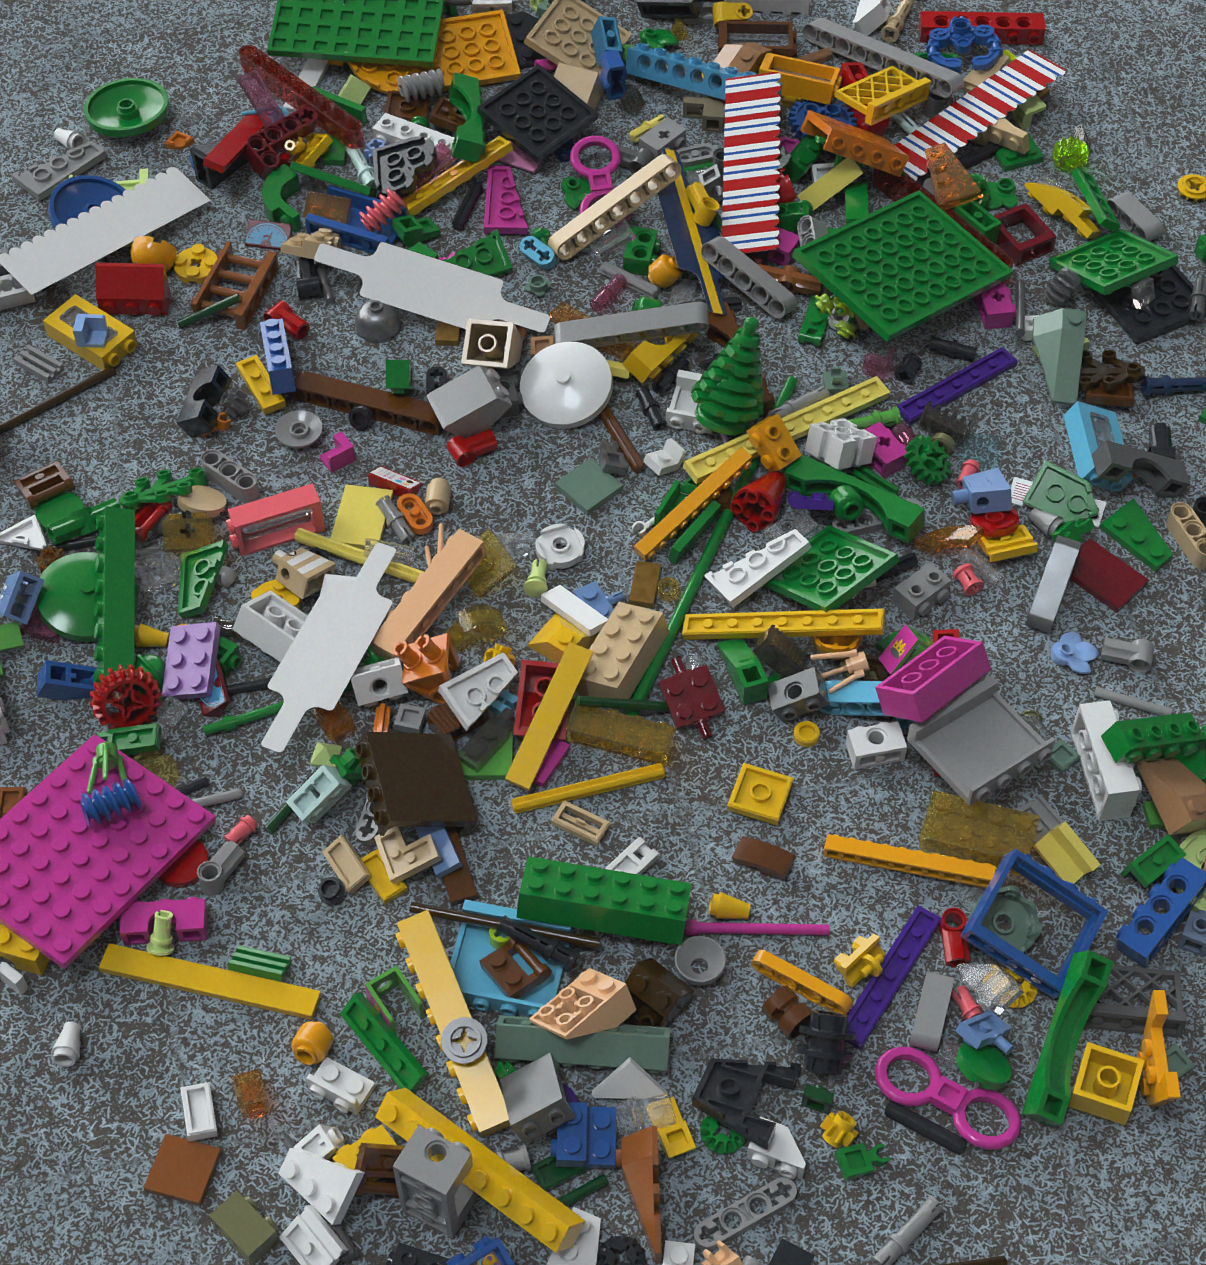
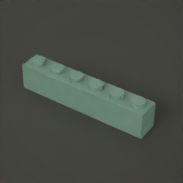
[495,1015,670,1073]

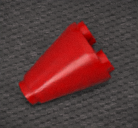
[730,471,786,532]

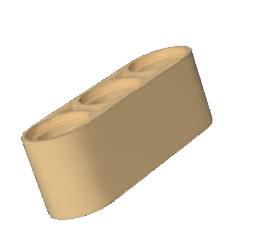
[1166,502,1206,570]

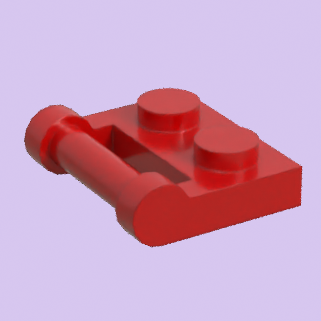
[135,501,173,543]

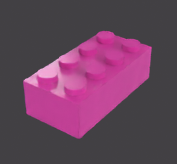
[875,636,991,722]

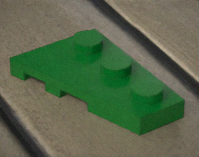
[178,540,229,619]

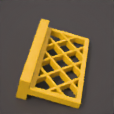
[835,66,931,126]

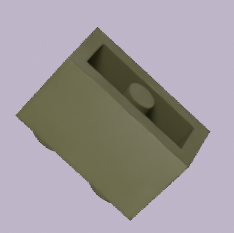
[209,1190,279,1265]

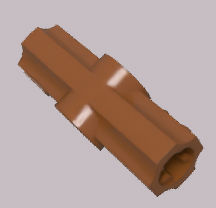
[757,264,823,296]

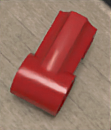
[263,300,310,340]
[446,429,498,467]
[939,907,970,968]

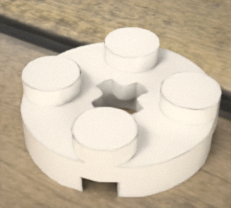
[535,524,585,570]

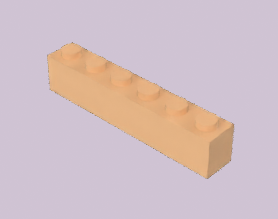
[371,529,487,663]

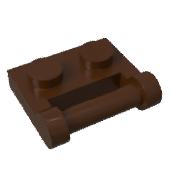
[13,461,76,509]
[479,938,552,999]
[354,1143,405,1199]

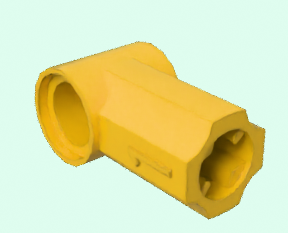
[685,182,720,227]

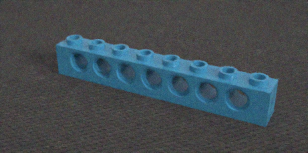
[626,43,783,105]

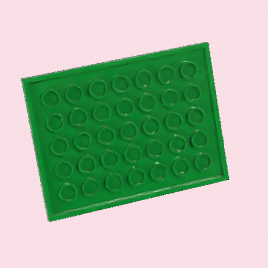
[792,190,1013,342]

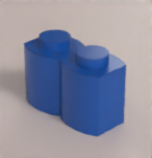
[600,50,627,101]

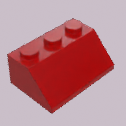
[95,263,171,316]

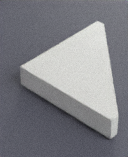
[0,515,50,552]
[592,1057,668,1099]

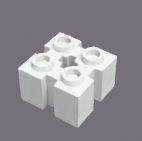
[805,418,877,471]

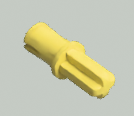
[629,114,666,143]

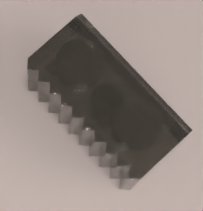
[752,625,810,678]

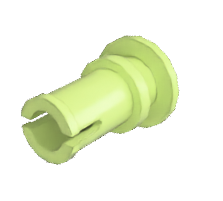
[523,559,548,598]
[146,910,174,956]

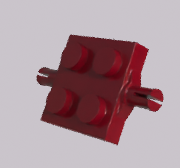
[658,656,726,740]

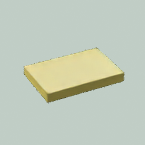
[330,484,393,551]

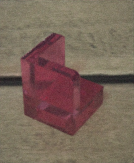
[862,347,895,381]

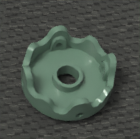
[968,886,1042,953]

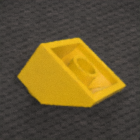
[527,613,598,663]

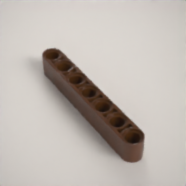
[288,371,442,435]

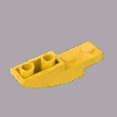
[1024,182,1102,239]

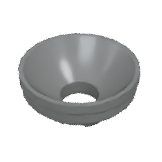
[675,936,726,986]

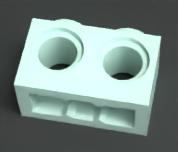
[286,764,352,823]

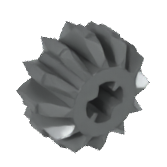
[1044,267,1081,307]

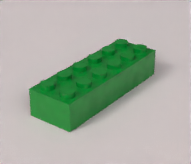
[516,856,691,945]

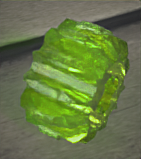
[1052,136,1090,172]

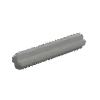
[600,261,659,299]

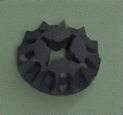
[597,1234,645,1265]

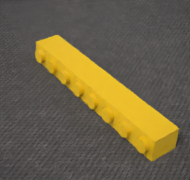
[395,910,510,1137]
[375,1088,586,1253]

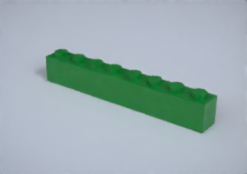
[93,506,135,696]

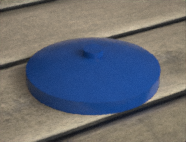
[48,175,126,228]

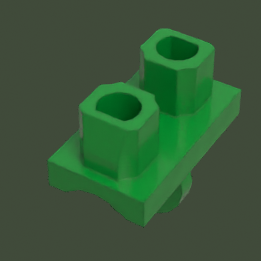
[329,748,363,788]

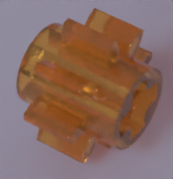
[35,545,65,574]

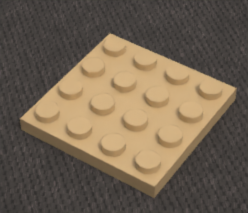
[524,0,632,76]

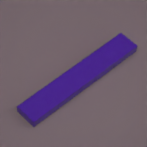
[897,347,1018,426]
[845,905,941,1050]

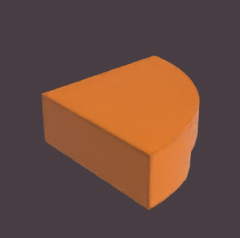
[164,130,195,150]

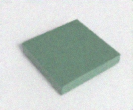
[555,458,623,516]

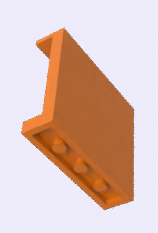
[800,110,909,177]

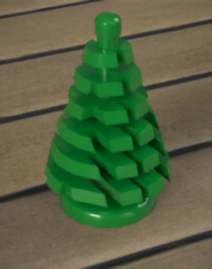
[691,317,764,435]

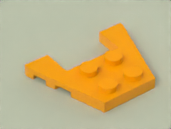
[1136,990,1181,1106]

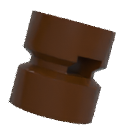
[761,985,812,1040]

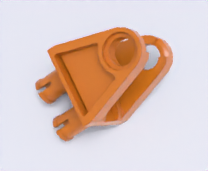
[393,633,459,704]

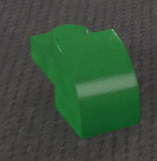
[392,214,440,248]

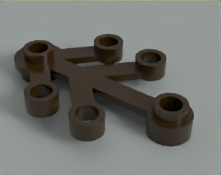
[1079,350,1145,390]

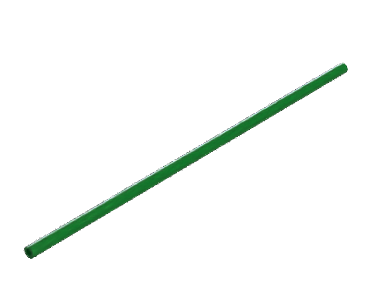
[621,376,798,727]

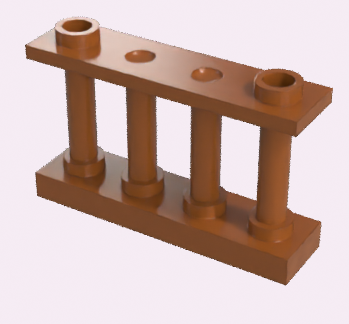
[191,242,279,330]

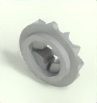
[441,1017,488,1065]

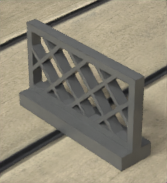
[1084,965,1187,1038]

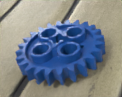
[788,98,857,139]

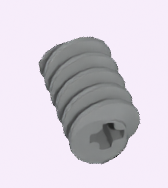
[397,69,444,102]

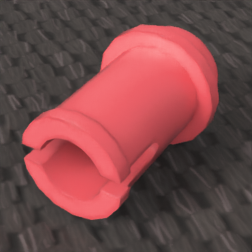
[955,459,980,489]
[223,815,258,845]
[951,985,983,1020]

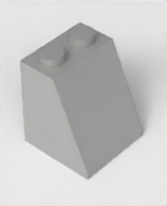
[427,365,512,438]

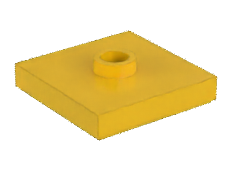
[727,763,794,826]

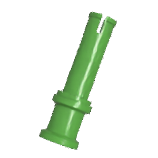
[848,406,901,430]

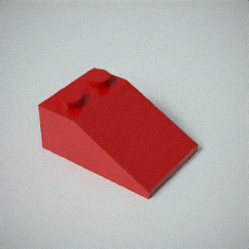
[513,659,570,741]

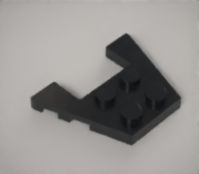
[692,1058,801,1149]

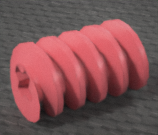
[359,188,408,233]

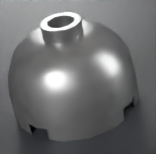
[355,299,401,343]

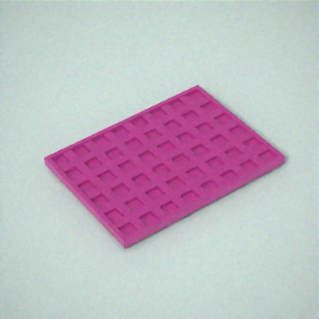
[0,734,216,970]

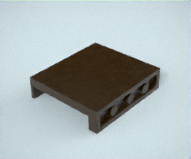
[355,731,478,837]

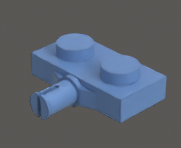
[574,581,625,619]
[955,1010,1014,1055]

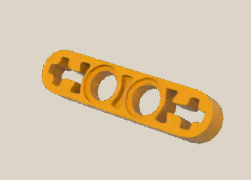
[751,950,854,1015]

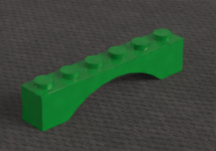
[449,72,486,163]
[784,454,925,544]
[1021,950,1114,1126]

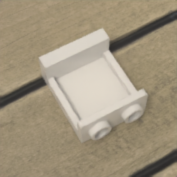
[665,370,712,434]

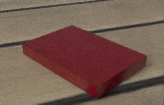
[1070,538,1149,613]

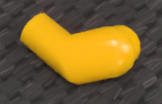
[284,137,306,156]

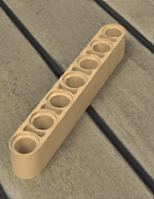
[548,154,681,260]

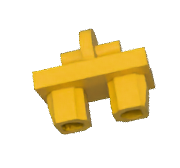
[834,934,886,987]

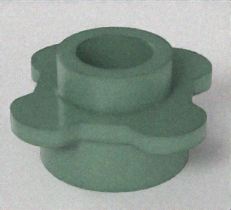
[525,274,551,297]

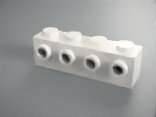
[372,113,458,170]

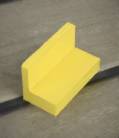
[1033,821,1100,884]

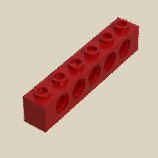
[918,11,1046,45]

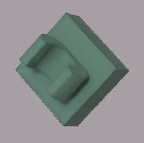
[823,367,849,394]

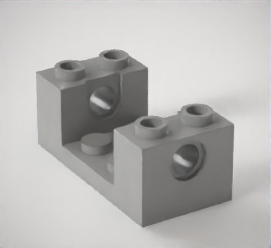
[393,1125,477,1238]

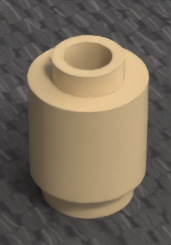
[425,478,451,515]

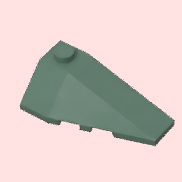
[1032,308,1086,406]

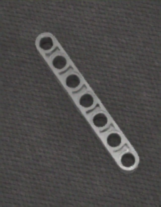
[554,302,709,348]

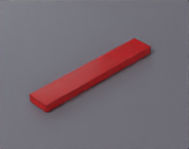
[203,115,270,173]

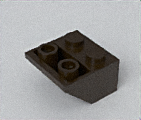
[625,957,694,1028]

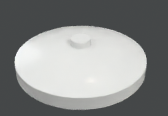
[520,342,613,429]

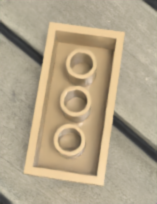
[577,602,669,699]

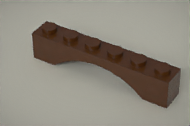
[704,301,775,417]

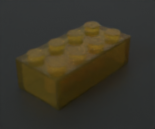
[919,790,1040,876]

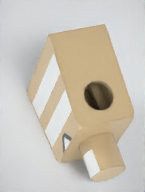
[272,548,336,599]

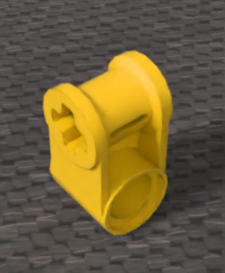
[712,2,753,29]

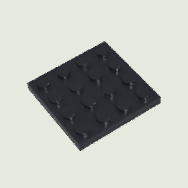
[477,64,598,163]
[1088,265,1206,344]

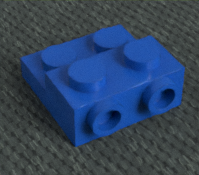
[550,1102,616,1169]

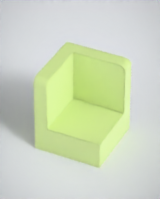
[338,74,371,105]
[1011,95,1046,130]

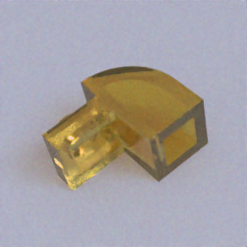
[445,604,508,653]

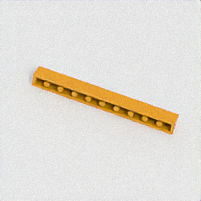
[634,447,752,561]
[824,834,996,888]

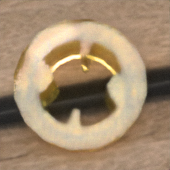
[657,577,680,602]

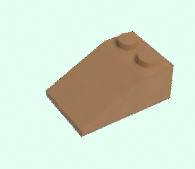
[1136,757,1206,836]

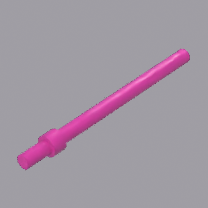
[684,919,829,936]

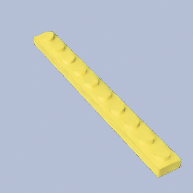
[683,376,890,484]

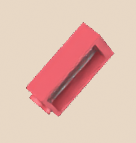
[226,483,325,557]

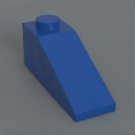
[37,660,97,700]

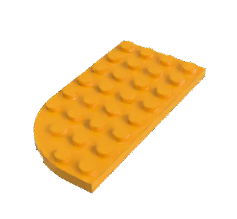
[347,9,521,94]

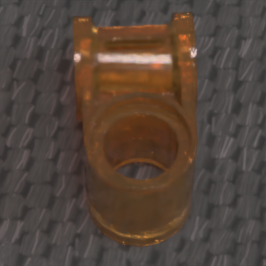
[313,701,355,741]

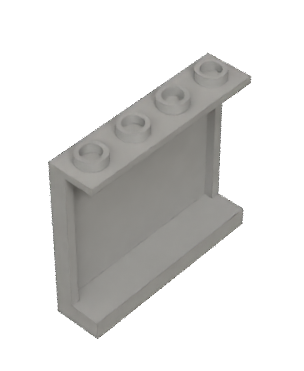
[907,675,1055,806]

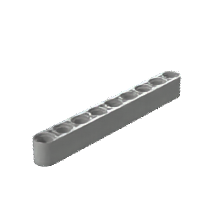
[803,17,964,98]

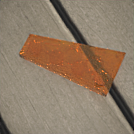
[925,143,983,211]

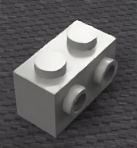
[892,562,951,620]

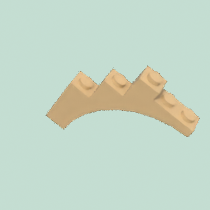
[963,54,1029,154]

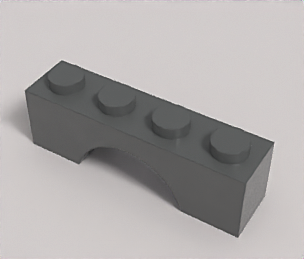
[1092,440,1190,498]

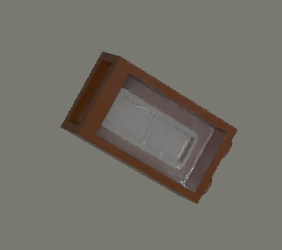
[718,21,797,58]

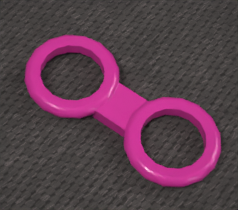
[570,136,631,233]
[874,1047,1021,1150]

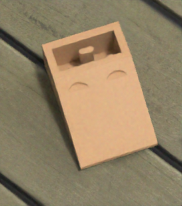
[529,968,636,1040]

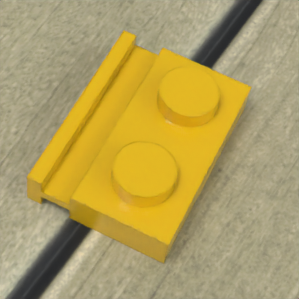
[977,524,1038,562]

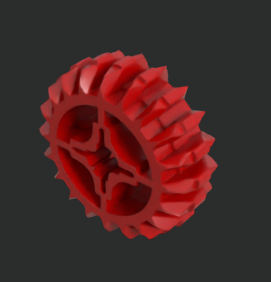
[90,664,161,729]

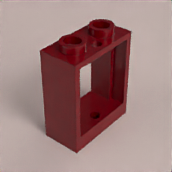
[994,203,1057,266]

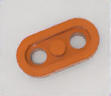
[397,493,433,535]

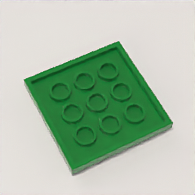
[1049,229,1179,295]
[763,525,899,613]

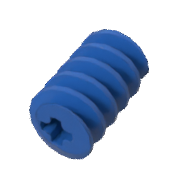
[80,779,142,828]

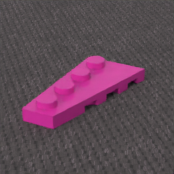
[484,166,528,234]

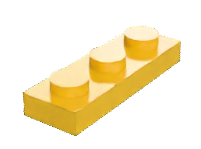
[236,355,286,415]

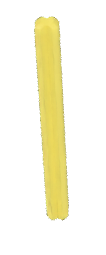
[294,528,424,584]

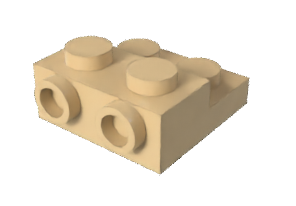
[280,228,341,259]

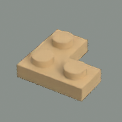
[374,826,442,885]

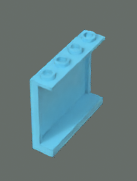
[450,900,573,1017]

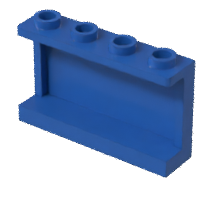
[305,185,408,254]

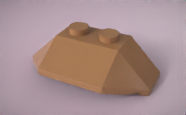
[713,42,772,104]

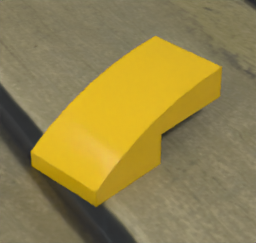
[646,1097,696,1159]

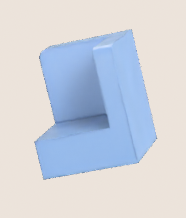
[73,314,109,348]

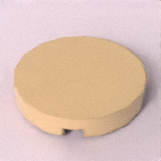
[177,485,227,518]

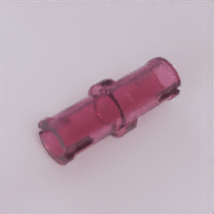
[590,273,627,312]

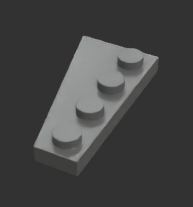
[11,141,107,201]

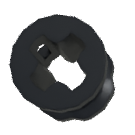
[894,353,923,384]

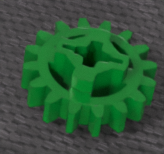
[904,435,952,486]

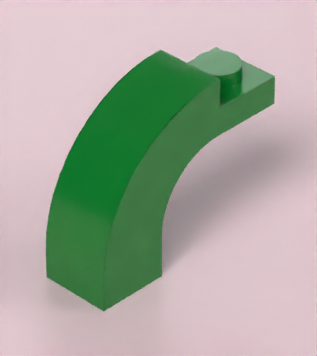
[262,164,302,233]

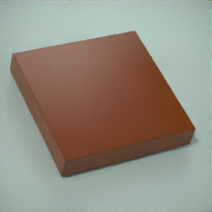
[144,1134,222,1207]

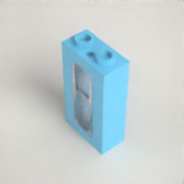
[1063,401,1133,492]

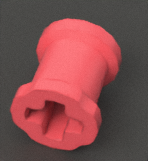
[953,563,984,596]

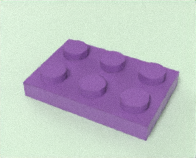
[161,622,221,701]

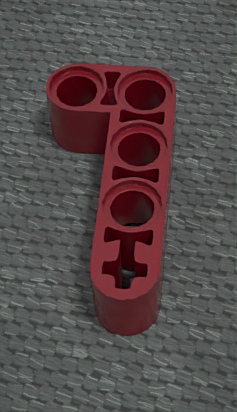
[245,106,318,179]

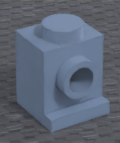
[1177,910,1206,957]

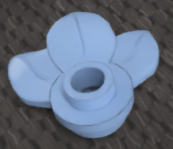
[1051,632,1099,674]

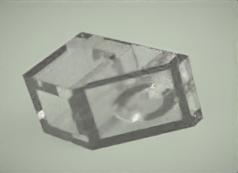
[956,963,1024,1015]

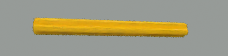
[511,763,665,814]

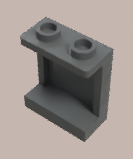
[500,1053,575,1144]

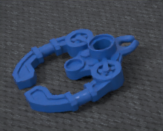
[926,16,1003,72]

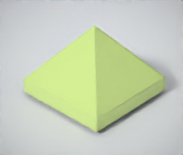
[310,742,343,768]

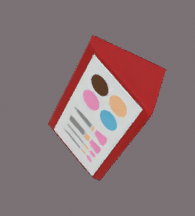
[368,466,423,497]

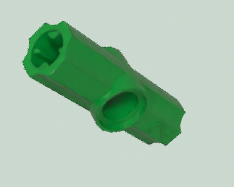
[46,498,121,545]

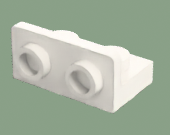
[306,1057,376,1115]

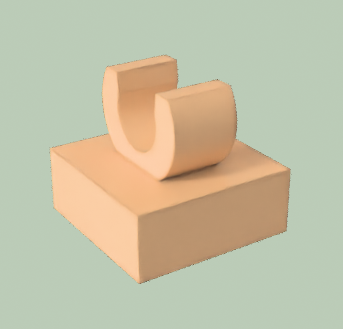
[701,1240,743,1265]

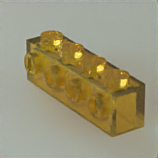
[566,702,676,766]

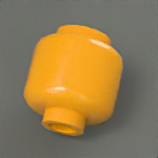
[648,255,681,288]
[291,1021,334,1065]

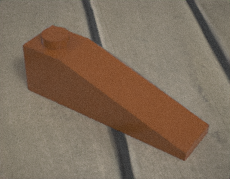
[616,1126,662,1263]

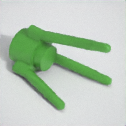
[87,742,127,794]

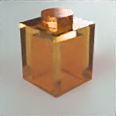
[231,1068,271,1119]

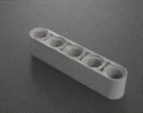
[701,236,797,319]

